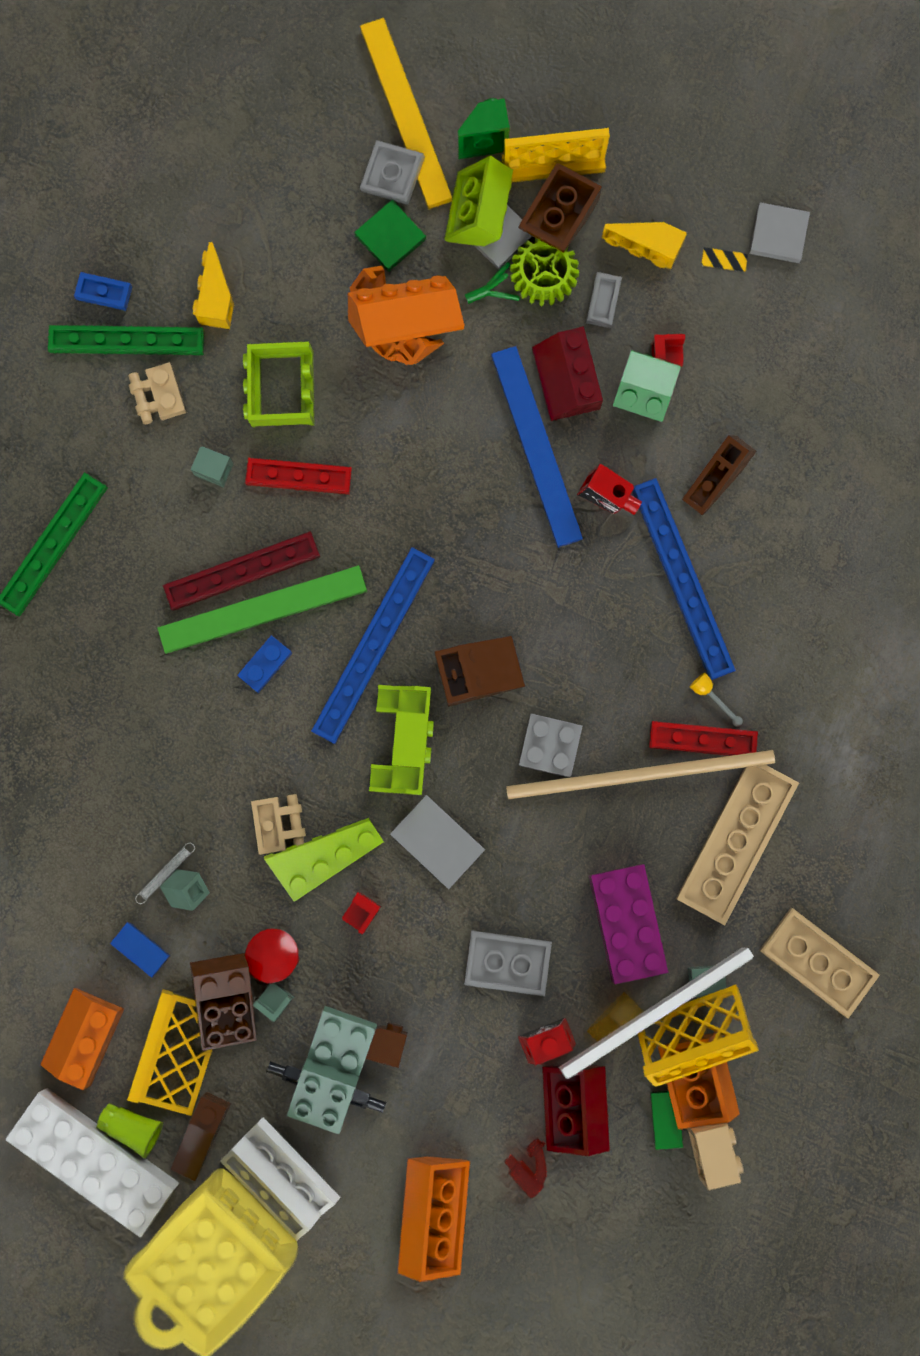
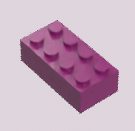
[588,864,668,984]

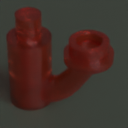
[504,1138,547,1199]

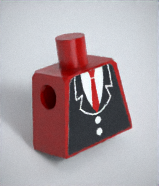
[577,463,642,515]
[518,1018,576,1065]

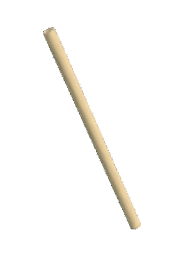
[506,750,775,799]

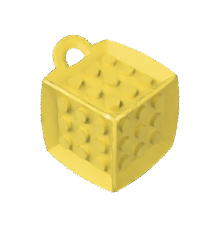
[124,1168,298,1356]

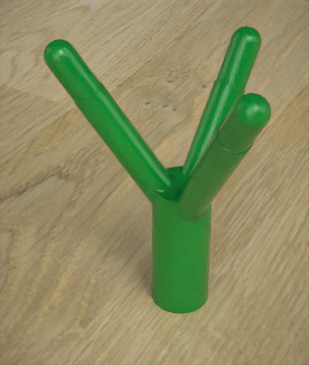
[465,262,520,304]

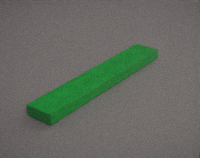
[48,325,205,355]
[0,472,108,617]

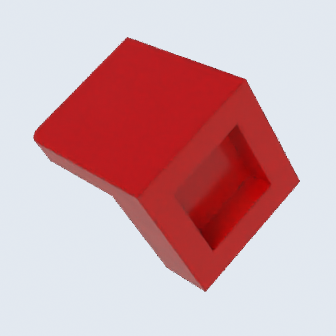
[651,334,685,367]
[342,892,382,935]

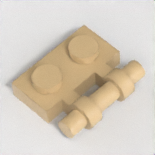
[128,362,186,424]
[251,794,306,855]

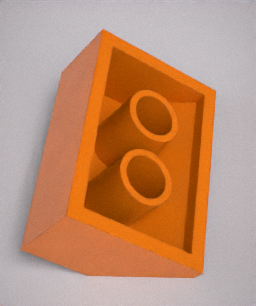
[40,988,124,1090]
[658,1032,740,1129]

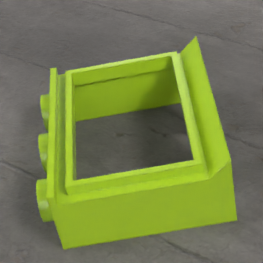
[243,342,314,428]

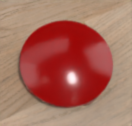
[245,929,299,984]

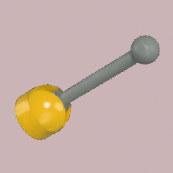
[689,672,743,727]

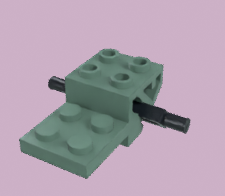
[266,1006,386,1134]

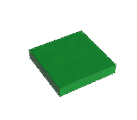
[354,200,426,272]

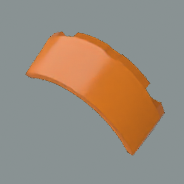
[350,266,444,365]

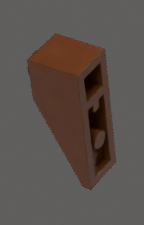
[682,435,757,515]
[365,1023,408,1068]
[170,1092,231,1181]

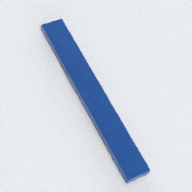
[491,346,583,548]
[632,478,736,680]
[311,547,435,744]

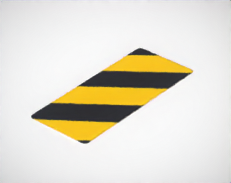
[701,248,748,272]

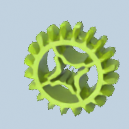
[510,238,579,307]

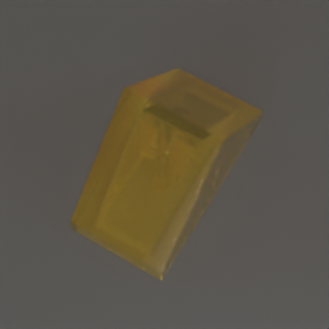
[586,992,644,1042]

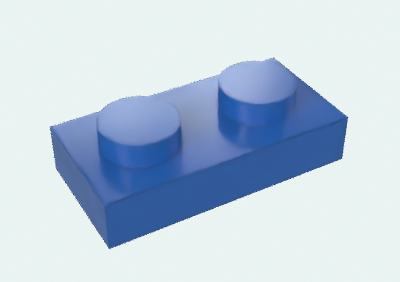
[74,272,132,311]
[237,635,292,693]

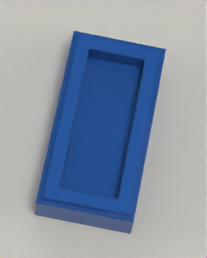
[110,922,171,978]

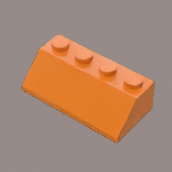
[348,276,464,347]
[398,1157,470,1282]

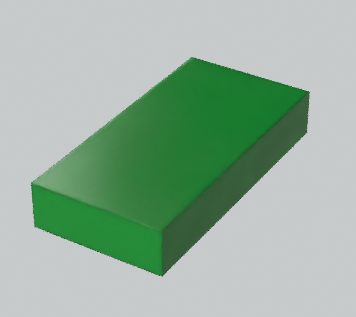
[650,1091,683,1150]

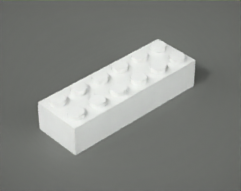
[5,1088,179,1238]

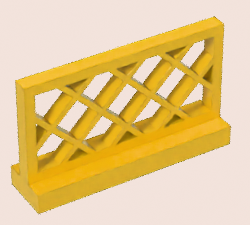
[502,128,610,182]
[638,985,759,1087]
[127,989,212,1116]

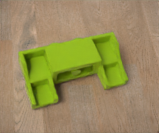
[369,685,434,795]

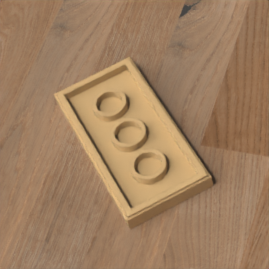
[759,908,880,1019]

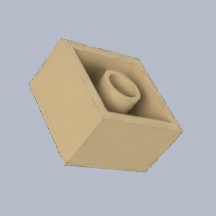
[687,1123,743,1190]

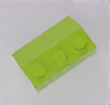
[444,156,513,246]

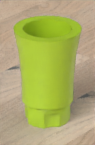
[96,1103,163,1159]

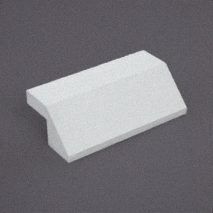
[220,1117,340,1241]

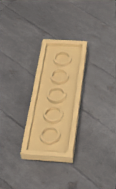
[676,765,799,926]

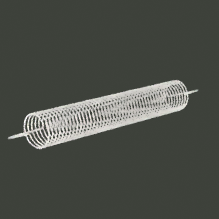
[136,843,195,904]

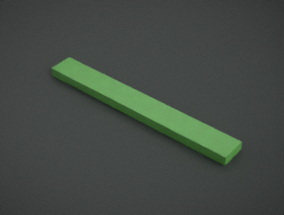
[158,566,367,654]

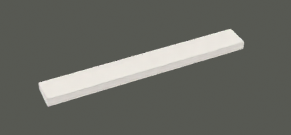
[559,947,753,1079]

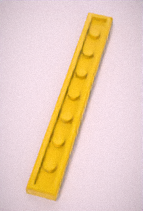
[360,18,452,210]

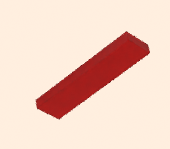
[245,458,352,495]
[649,721,758,756]

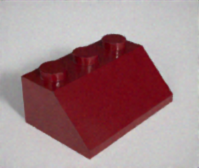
[532,326,603,421]
[542,1065,610,1156]

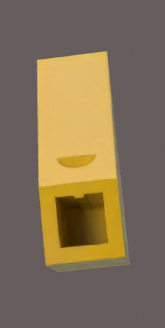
[602,222,687,269]
[193,242,234,329]

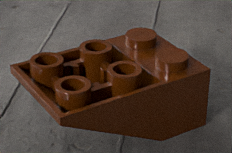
[435,636,525,707]
[190,953,257,1051]

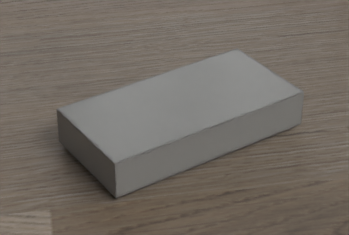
[586,272,622,328]

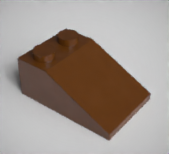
[519,162,602,253]

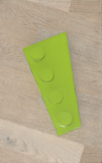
[264,818,384,902]

